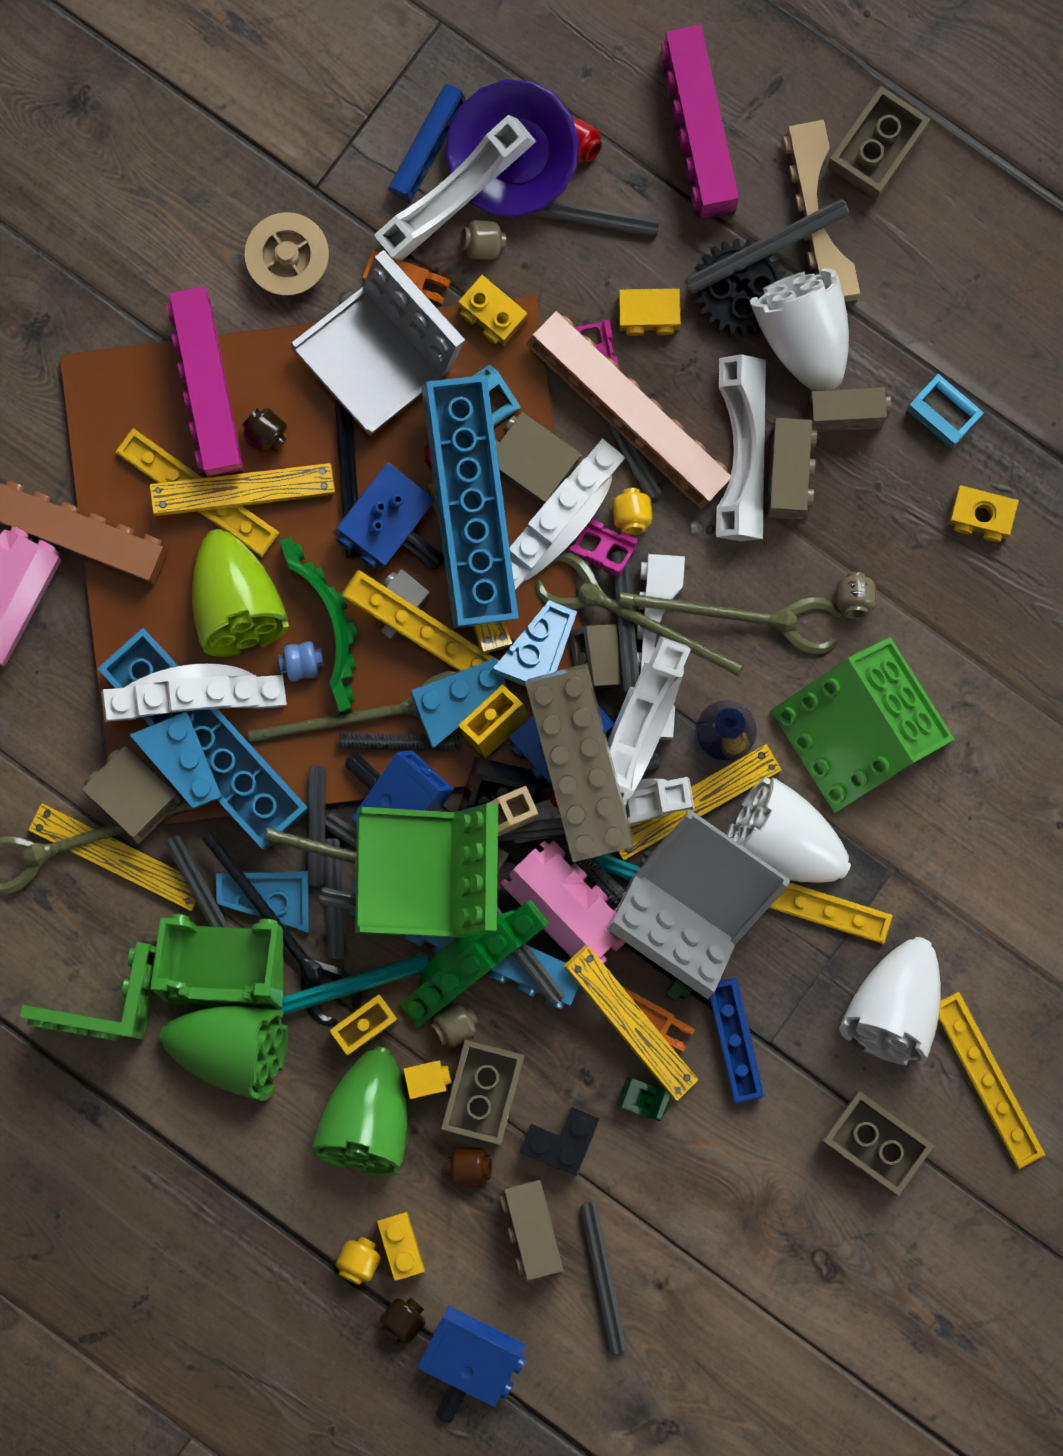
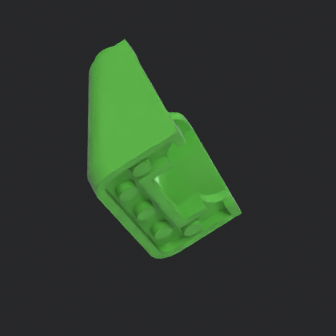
[150,914,283,1010]

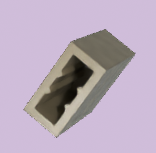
[807,387,892,432]
[495,412,581,505]
[82,746,181,845]

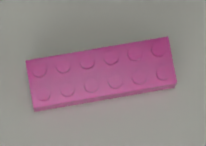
[660,24,739,220]
[166,286,244,478]

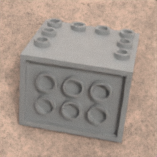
[290,250,465,436]
[607,809,790,999]

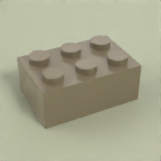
[827,86,931,200]
[767,418,817,520]
[441,1039,525,1145]
[821,1091,935,1196]
[500,1179,564,1281]

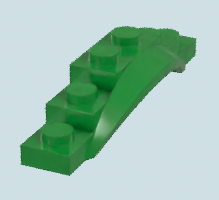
[279,537,358,714]
[399,899,550,1028]

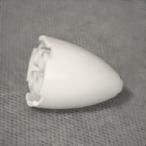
[750,268,849,391]
[726,777,851,883]
[839,937,941,1065]

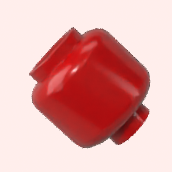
[573,118,602,163]

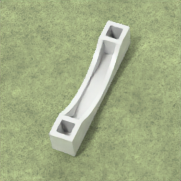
[374,115,536,261]
[716,354,766,542]
[636,554,685,740]

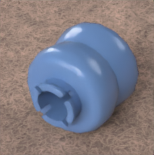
[278,641,324,682]

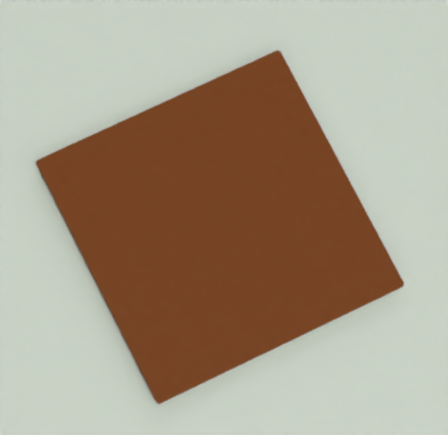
[60,296,580,826]

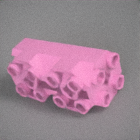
[0,526,62,667]
[500,841,626,964]

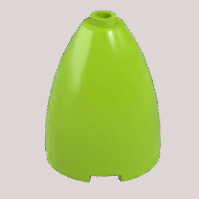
[192,529,289,657]

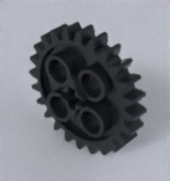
[690,239,786,337]

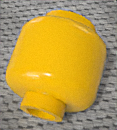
[612,488,652,535]
[336,1237,381,1285]

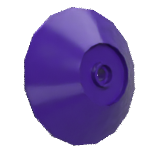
[446,79,579,218]

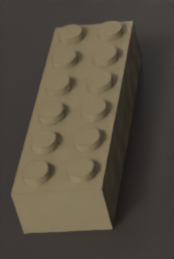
[525,664,634,862]

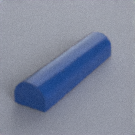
[388,84,466,203]
[710,977,765,1104]

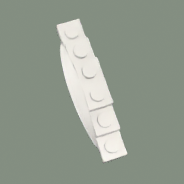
[510,438,626,591]
[607,636,691,806]
[101,664,287,722]
[514,777,695,844]

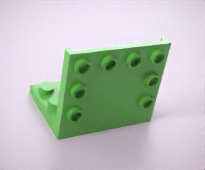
[770,637,955,813]
[355,804,498,938]
[20,942,156,1041]

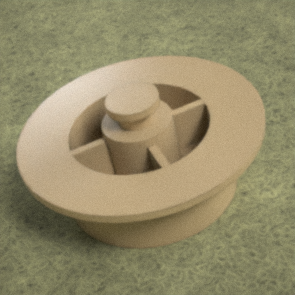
[245,212,329,296]

